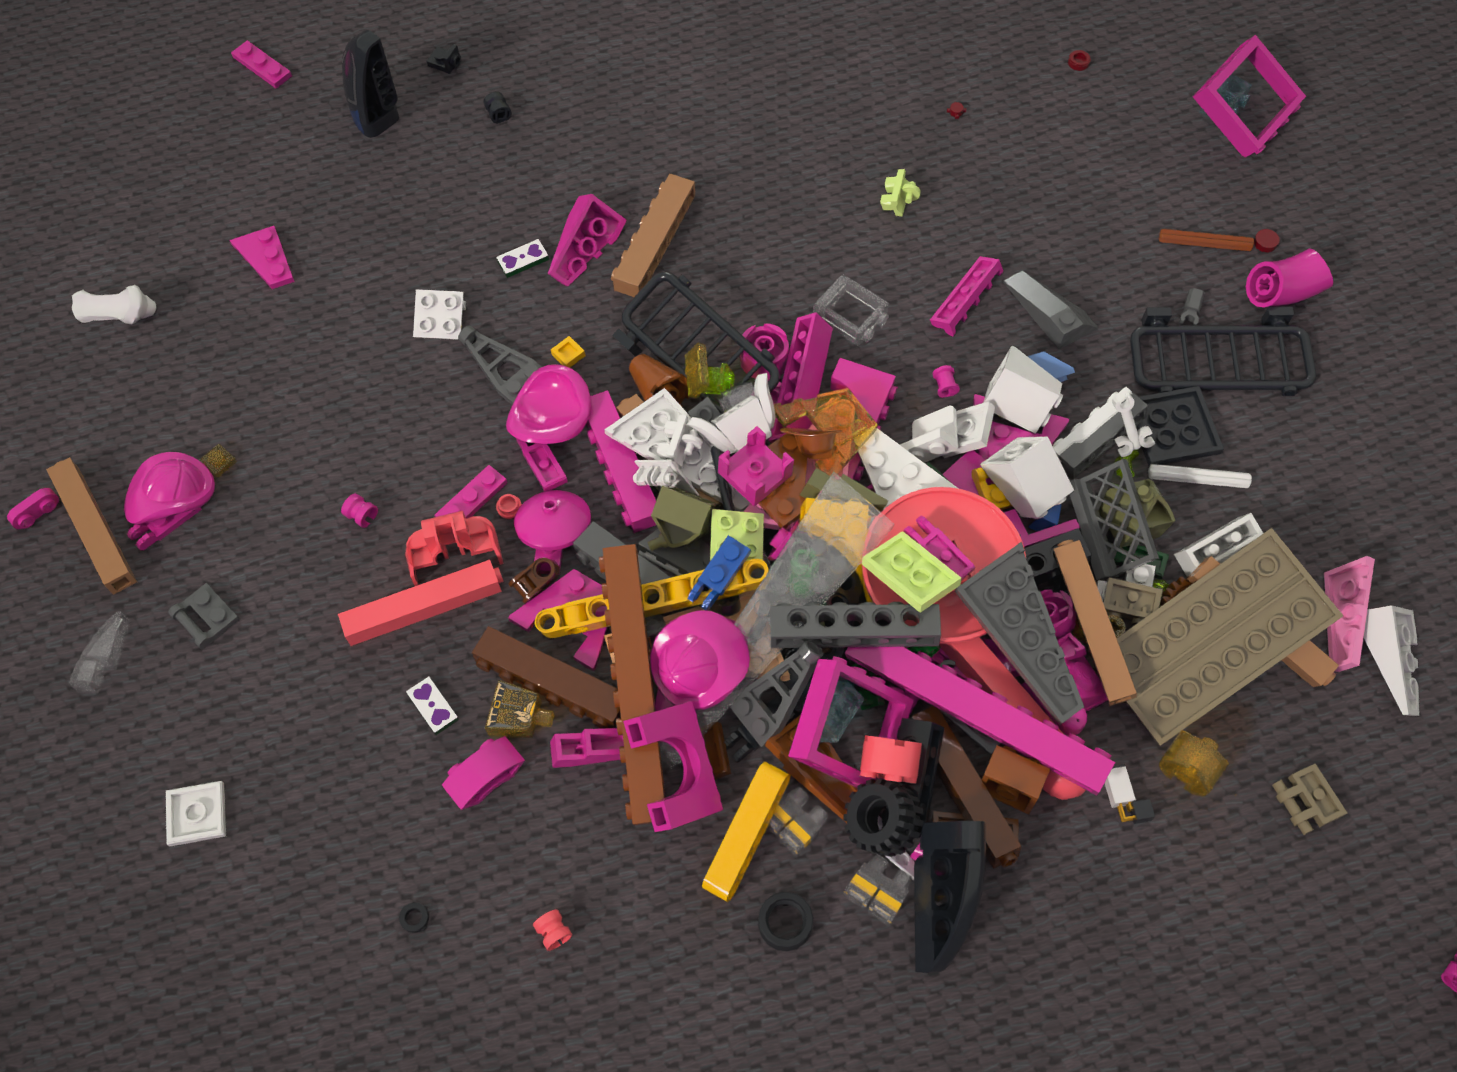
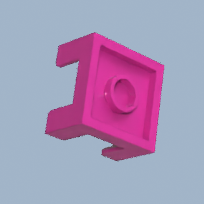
[718,426,794,506]

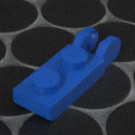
[688,535,751,611]

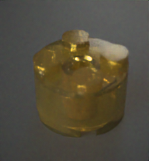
[1159,730,1229,797]

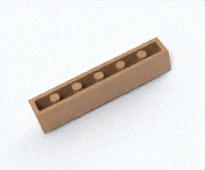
[611,174,695,297]

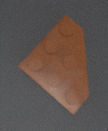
[758,433,807,529]

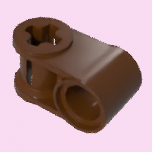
[508,557,560,604]

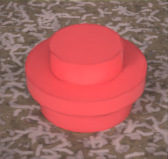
[496,494,522,519]

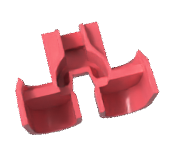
[405,510,504,586]

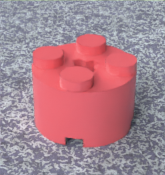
[860,735,922,783]

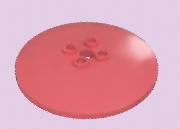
[862,487,1026,644]

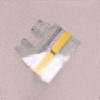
[767,787,828,858]
[843,854,912,927]

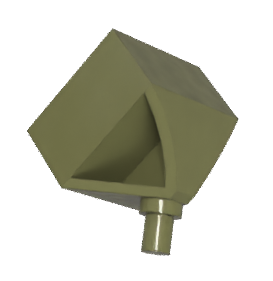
[1099,479,1175,548]
[648,486,720,551]

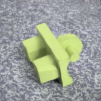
[880,169,921,217]

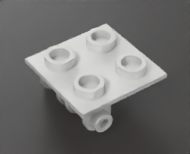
[413,289,466,339]
[633,459,699,496]

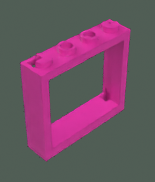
[1193,35,1306,157]
[788,656,913,788]

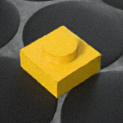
[551,336,585,368]

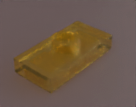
[685,343,710,398]

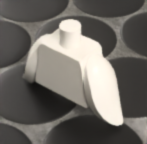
[687,373,775,454]

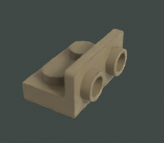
[1103,578,1163,625]

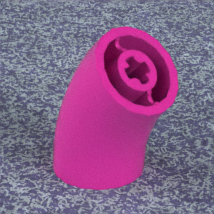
[1246,248,1333,308]

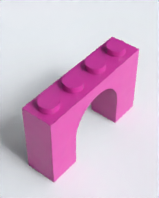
[623,701,723,832]

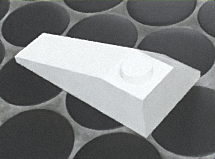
[1363,606,1419,716]

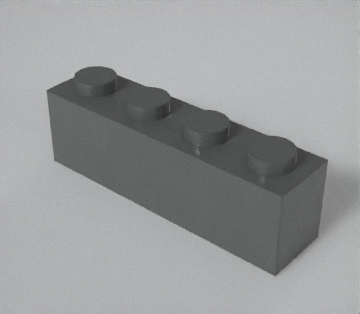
[573,521,671,604]

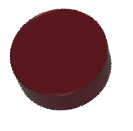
[1068,50,1091,71]
[1254,229,1280,252]

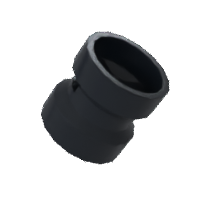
[483,92,512,124]

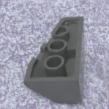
[1003,271,1098,349]

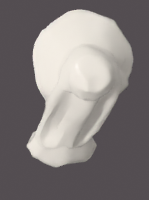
[72,285,156,324]

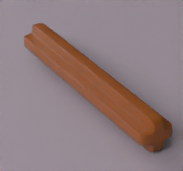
[1159,229,1254,251]

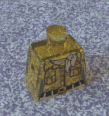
[485,680,554,738]

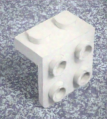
[900,406,958,463]

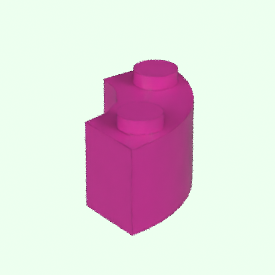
[442,736,525,810]

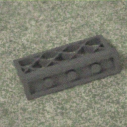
[1070,459,1159,580]

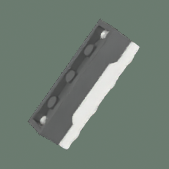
[1053,387,1148,479]

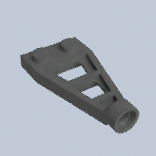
[458,325,542,405]
[730,640,823,747]

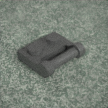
[168,583,240,649]

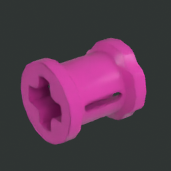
[932,365,960,398]

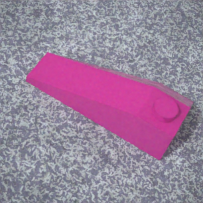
[548,194,627,287]

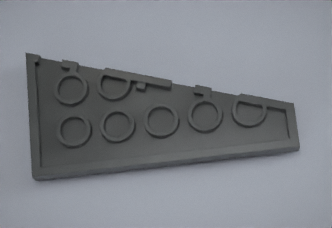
[955,542,1084,725]

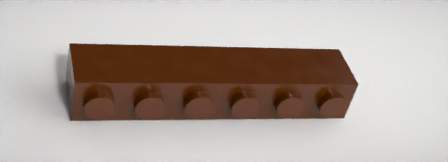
[472,626,621,729]

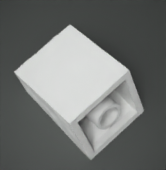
[983,346,1063,434]
[980,437,1074,519]

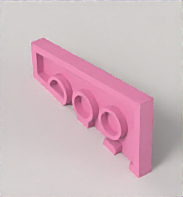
[1324,556,1375,672]

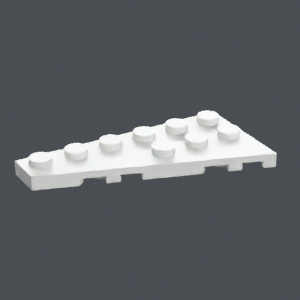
[605,388,750,512]

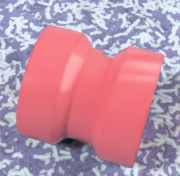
[533,909,572,951]

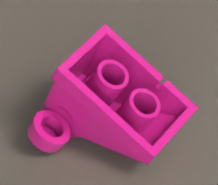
[1021,656,1107,736]

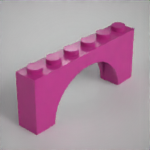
[830,358,898,481]

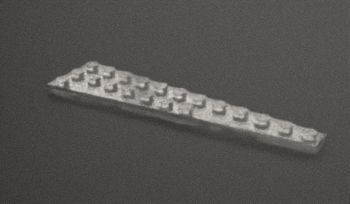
[659,471,895,769]

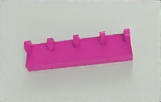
[930,256,1003,337]

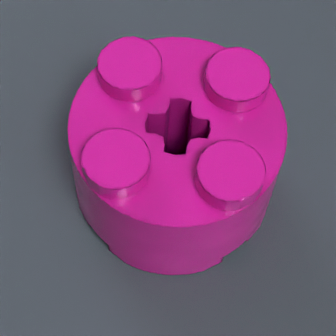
[740,324,789,381]

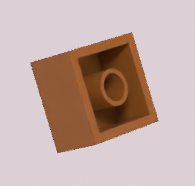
[981,745,1050,815]

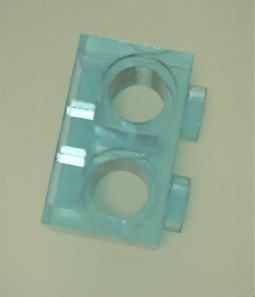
[1200,74,1252,119]
[819,681,864,743]

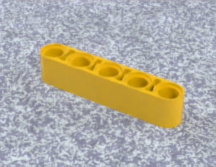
[702,762,791,902]

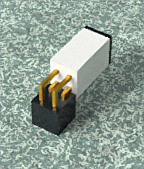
[1105,764,1155,824]

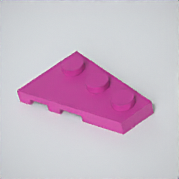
[229,226,295,289]

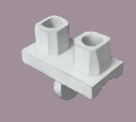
[657,415,703,468]

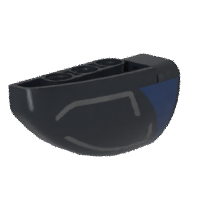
[342,30,399,138]

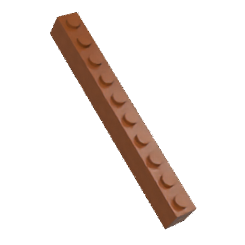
[599,544,666,825]

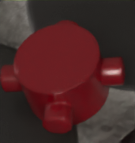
[947,102,966,119]

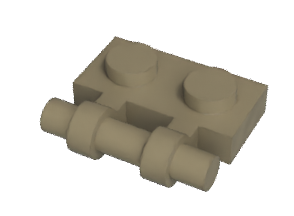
[1272,764,1347,835]

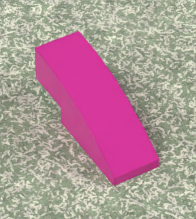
[550,728,624,768]

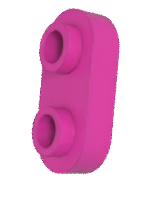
[7,488,59,529]

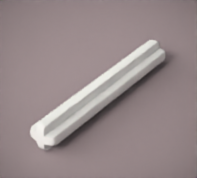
[1148,464,1252,488]

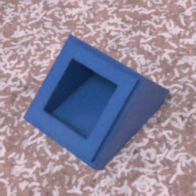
[1029,504,1061,531]

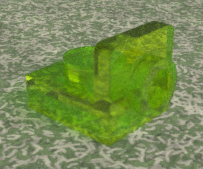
[698,363,735,395]

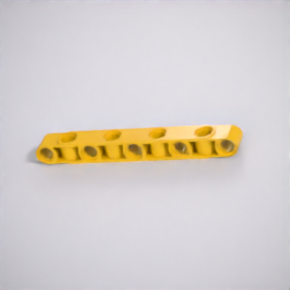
[535,559,770,638]

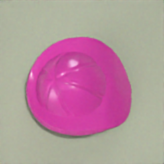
[506,364,591,444]
[124,452,215,524]
[650,611,750,711]

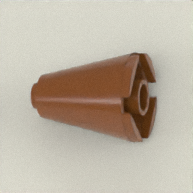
[629,354,691,407]

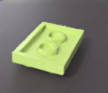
[862,531,961,613]

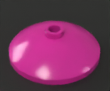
[514,490,591,551]

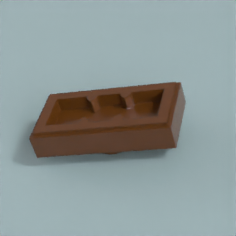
[700,721,731,780]

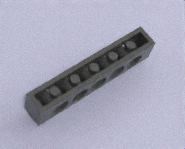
[770,602,941,648]

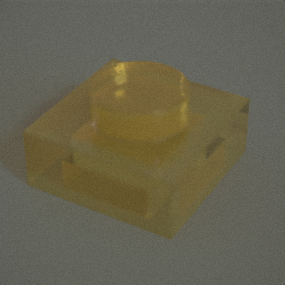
[199,444,237,478]

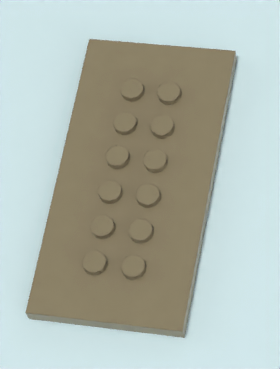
[1091,528,1343,746]

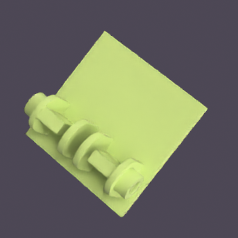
[710,509,764,561]

